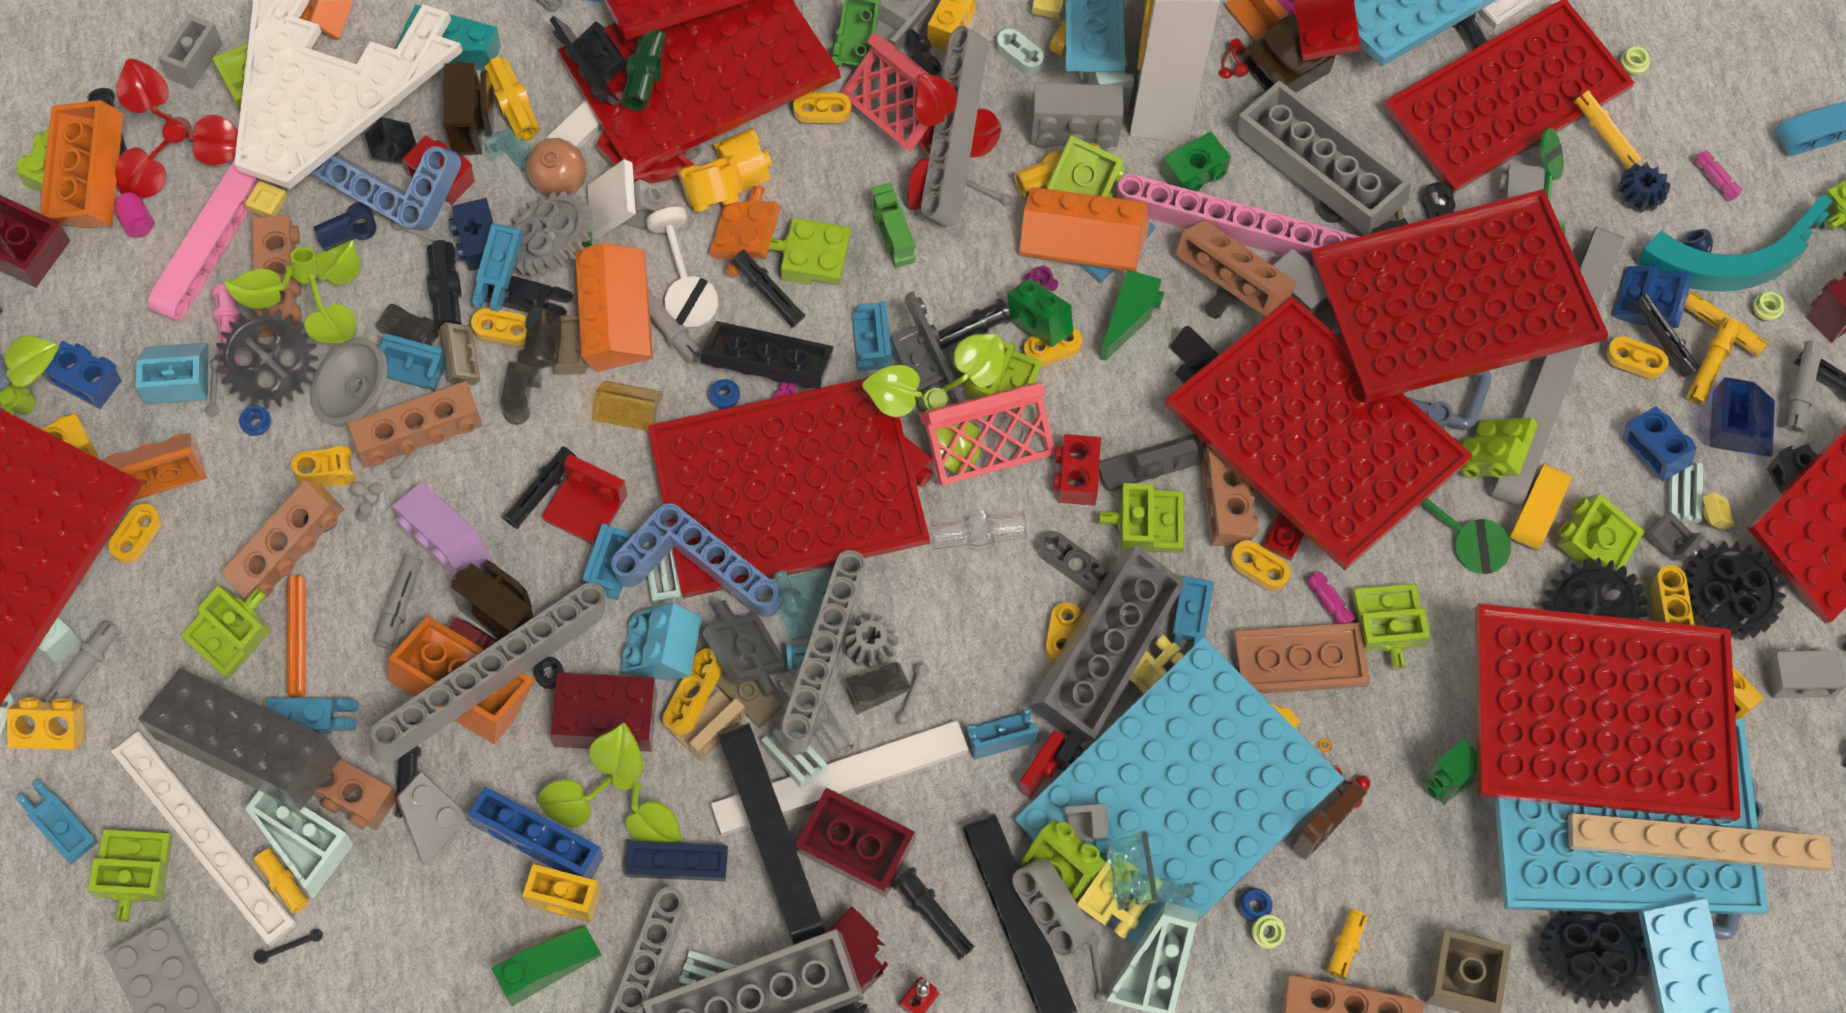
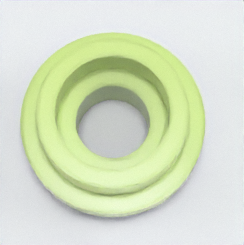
[1620,47,1650,75]
[1753,292,1784,321]
[1252,914,1285,948]

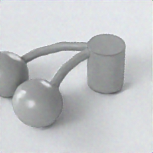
[350,482,384,522]

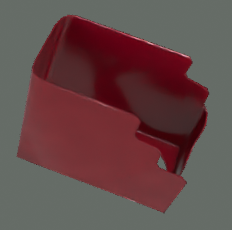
[826,906,888,993]

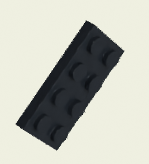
[700,321,834,389]

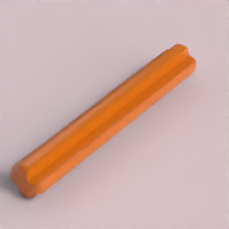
[287,575,306,697]

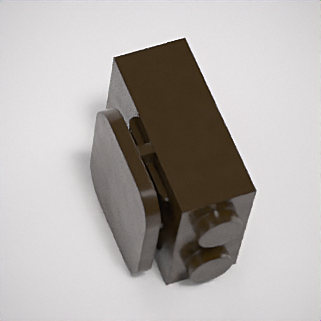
[1242,15,1336,93]
[444,61,494,155]
[450,559,534,640]

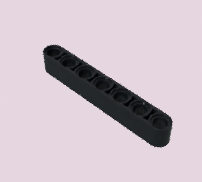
[718,723,826,945]
[963,813,1078,1013]

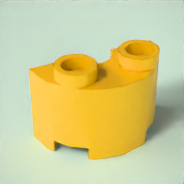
[713,128,773,193]
[677,155,744,212]

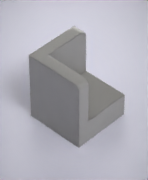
[1065,804,1110,843]

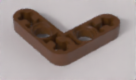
[1293,781,1368,860]

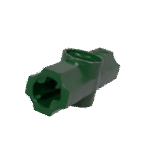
[622,29,667,111]

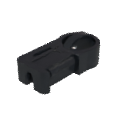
[1422,182,1456,219]

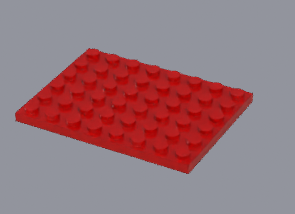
[557,0,841,175]
[1311,189,1608,402]
[1164,297,1473,571]
[648,378,930,599]
[0,408,143,706]
[1475,603,1741,821]

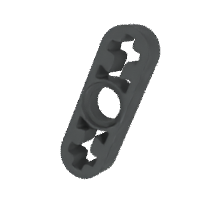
[1037,531,1110,596]

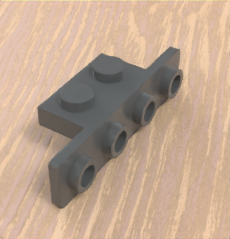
[890,291,966,404]
[1099,434,1206,491]

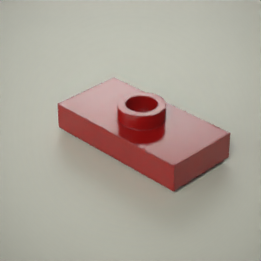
[1020,730,1065,799]

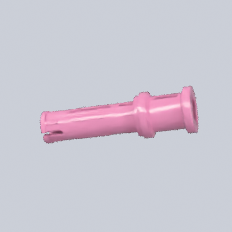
[211,284,241,376]

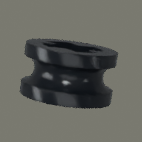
[534,657,564,689]

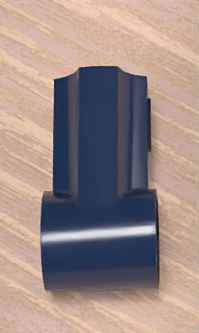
[313,202,377,251]

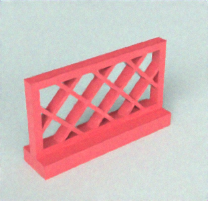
[841,32,929,152]
[919,382,1056,485]

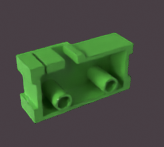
[832,0,881,66]
[871,182,916,268]

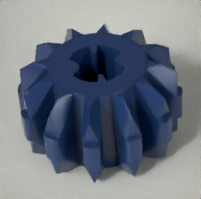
[1617,162,1671,213]

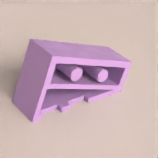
[392,482,495,576]

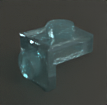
[484,127,531,173]

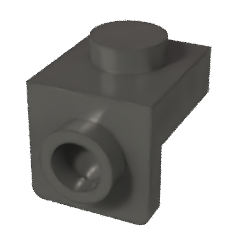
[1646,512,1705,561]

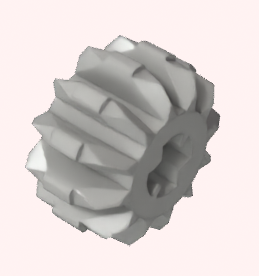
[844,613,899,669]

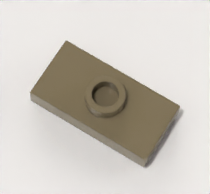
[554,315,586,375]
[440,322,481,385]
[715,672,783,729]

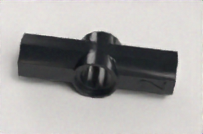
[427,240,462,330]

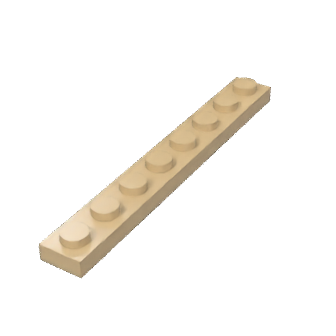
[1568,813,1833,872]

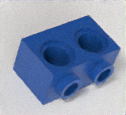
[43,341,122,409]
[1623,406,1697,482]

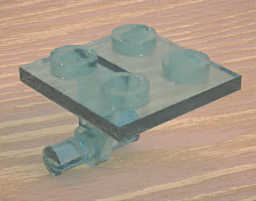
[774,565,852,641]
[1107,831,1194,910]

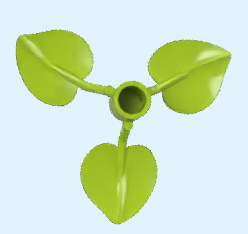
[224,240,360,343]
[862,334,1005,474]
[0,335,60,415]
[537,723,684,844]

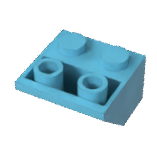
[135,342,209,404]
[620,603,702,681]

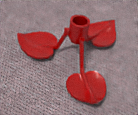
[115,58,238,198]
[907,74,1001,210]

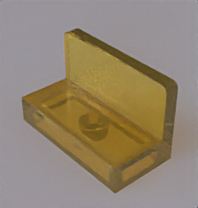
[592,381,663,431]

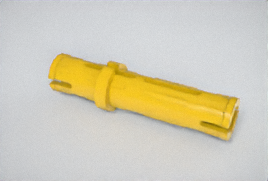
[1574,90,1643,169]
[1684,291,1769,358]
[1686,317,1741,405]

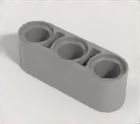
[1012,858,1093,956]

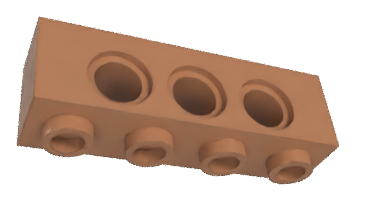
[253,214,302,338]
[1175,220,1296,317]
[347,381,483,468]
[1199,438,1259,546]
[220,479,345,599]
[312,759,396,831]
[1281,974,1424,1013]

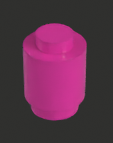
[114,193,154,237]

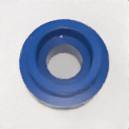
[709,379,740,409]
[239,406,271,436]
[1239,888,1273,922]

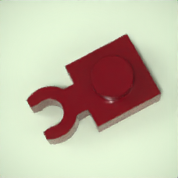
[449,617,498,650]

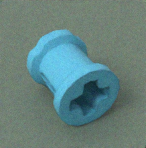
[786,643,819,672]

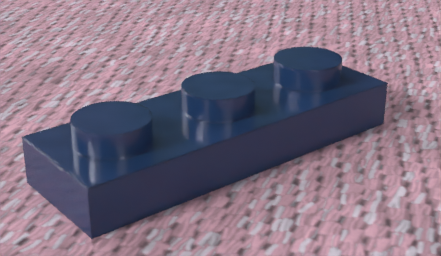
[625,842,728,881]

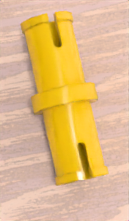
[253,848,310,914]
[1326,909,1369,980]

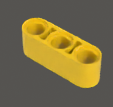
[1509,463,1573,551]
[1649,565,1694,625]

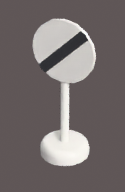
[645,207,719,328]

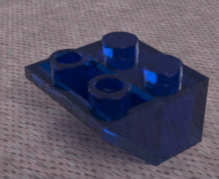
[1710,377,1775,457]

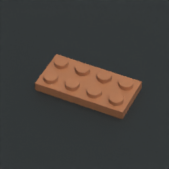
[1233,623,1370,694]

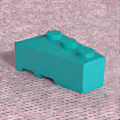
[394,5,501,70]

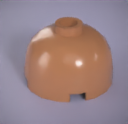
[526,138,587,198]

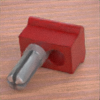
[898,976,939,1013]

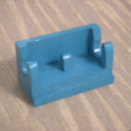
[853,301,892,371]
[380,333,446,391]
[582,523,633,600]
[965,708,1038,760]

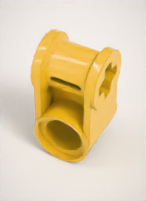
[291,446,355,487]

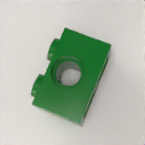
[1160,131,1231,192]
[1007,278,1074,347]
[1422,738,1477,805]

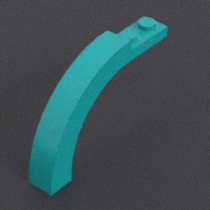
[1636,194,1833,292]

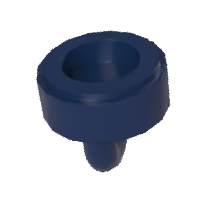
[1681,229,1714,253]

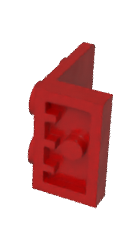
[1294,0,1361,61]
[542,454,628,545]

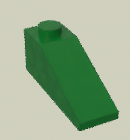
[1100,269,1165,361]
[491,926,602,1006]

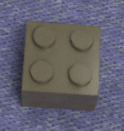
[1425,929,1511,1013]

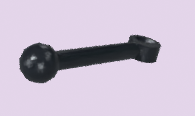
[254,929,323,964]

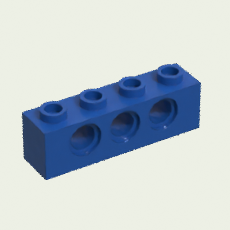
[467,786,604,879]

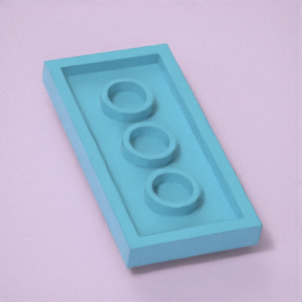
[1066,0,1125,72]
[1639,897,1731,1013]

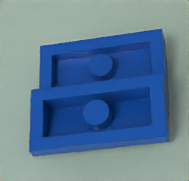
[1614,265,1692,328]

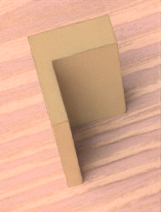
[673,690,746,761]

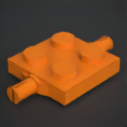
[709,185,781,277]

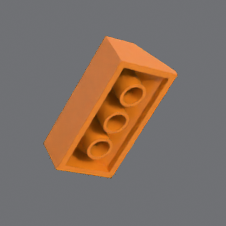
[40,100,124,228]
[1020,187,1150,272]
[575,243,653,372]
[102,433,207,501]
[387,615,534,745]

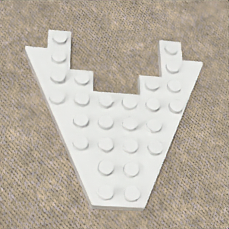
[234,0,462,189]

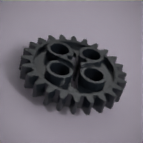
[214,308,318,409]
[1683,541,1786,640]
[1542,558,1649,620]
[1538,911,1650,1009]

